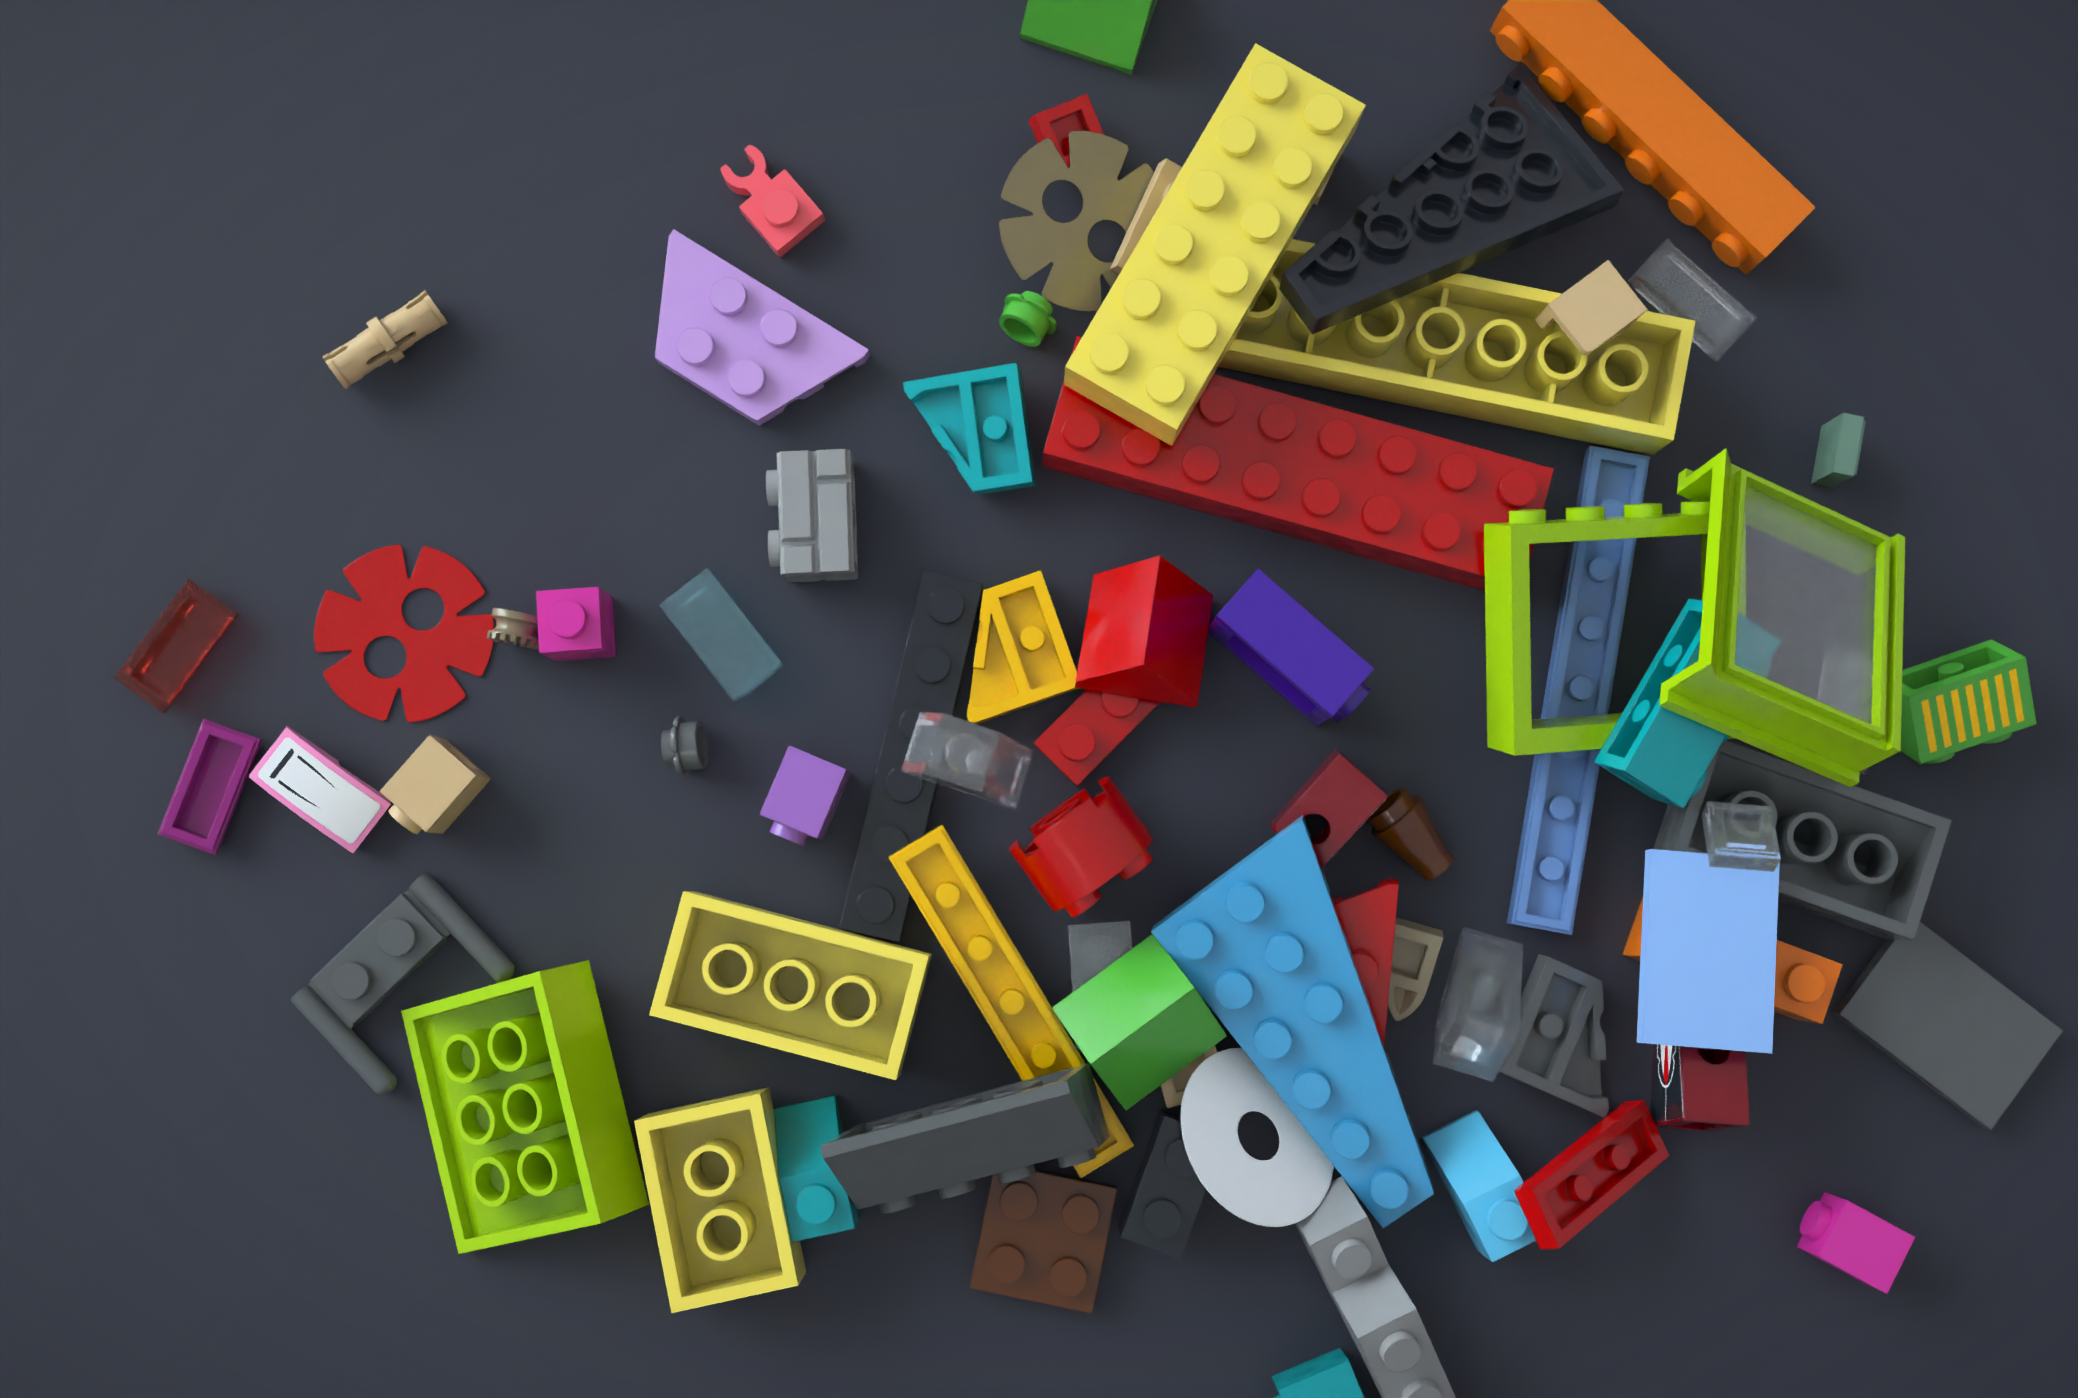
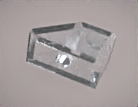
[901,712,1034,809]
[1433,927,1523,1082]

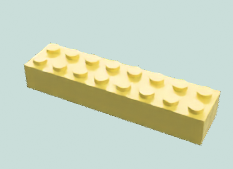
[1218,239,1696,455]

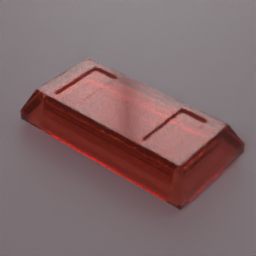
[114,579,239,713]

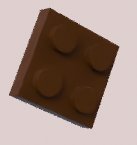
[969,1169,1117,1314]

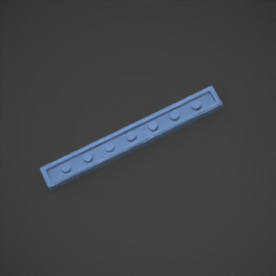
[1507,446,1650,935]

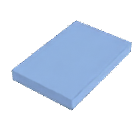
[1637,849,1780,1054]

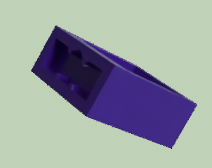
[1208,568,1374,727]

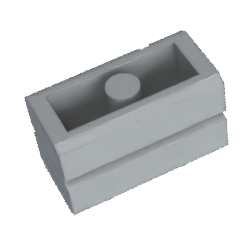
[766,449,858,582]

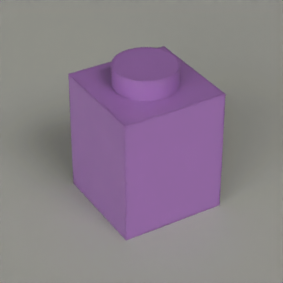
[760,745,851,846]

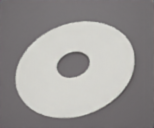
[1181,1048,1334,1227]

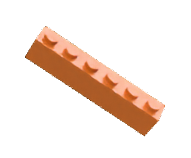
[1490,0,1816,275]

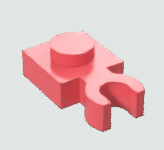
[720,145,825,258]

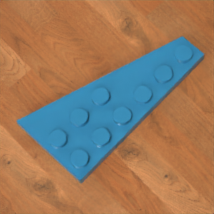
[1151,815,1434,1229]

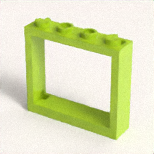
[1484,501,1745,756]

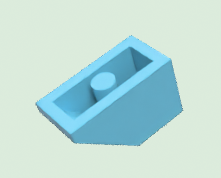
[1421,1110,1536,1262]

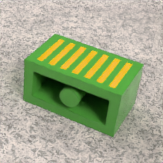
[1901,639,2037,764]

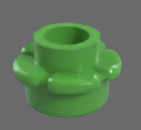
[999,291,1057,347]

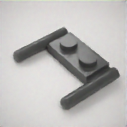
[290,872,515,1096]

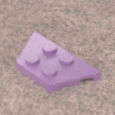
[655,229,870,426]

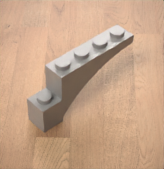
[1295,1176,1456,1398]

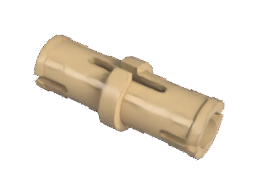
[322,291,448,389]

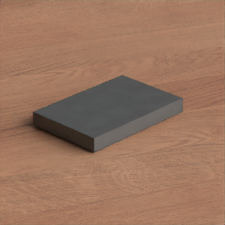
[1832,922,2063,1130]

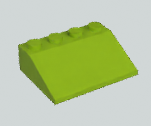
[401,960,649,1254]

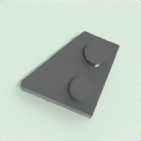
[1492,954,1609,1118]

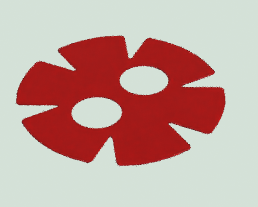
[314,544,494,723]

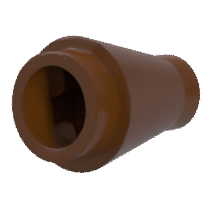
[1367,787,1454,881]

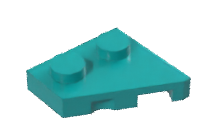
[903,363,1036,495]

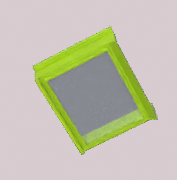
[1659,448,1905,787]

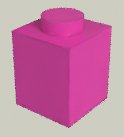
[536,587,616,661]
[1797,1192,1915,1294]

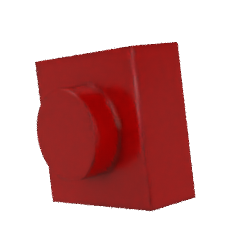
[1028,94,1104,168]

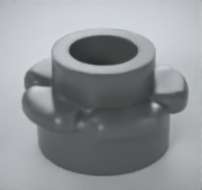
[661,716,709,776]

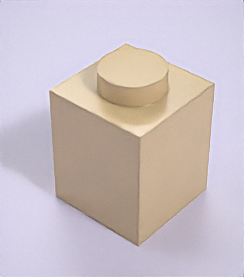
[379,735,491,835]

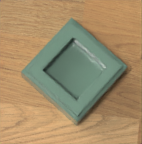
[1811,413,1866,488]

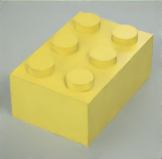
[634,1087,806,1313]

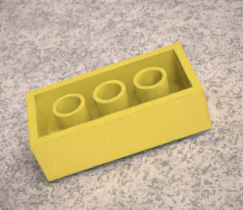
[649,891,932,1080]

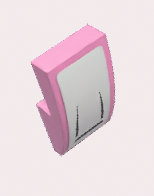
[249,726,391,853]

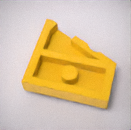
[967,570,1079,726]

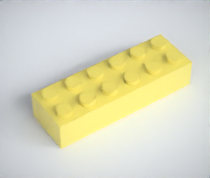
[1064,43,1366,446]

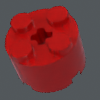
[1008,776,1154,918]

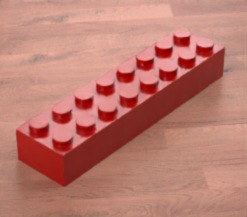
[1043,336,1554,591]

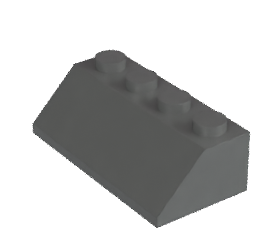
[1653,740,1952,940]
[820,1063,1110,1214]

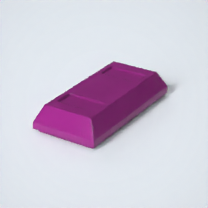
[158,719,262,855]

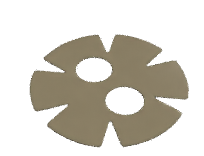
[999,131,1154,311]

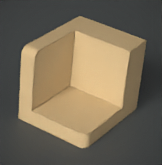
[1535,260,1648,355]

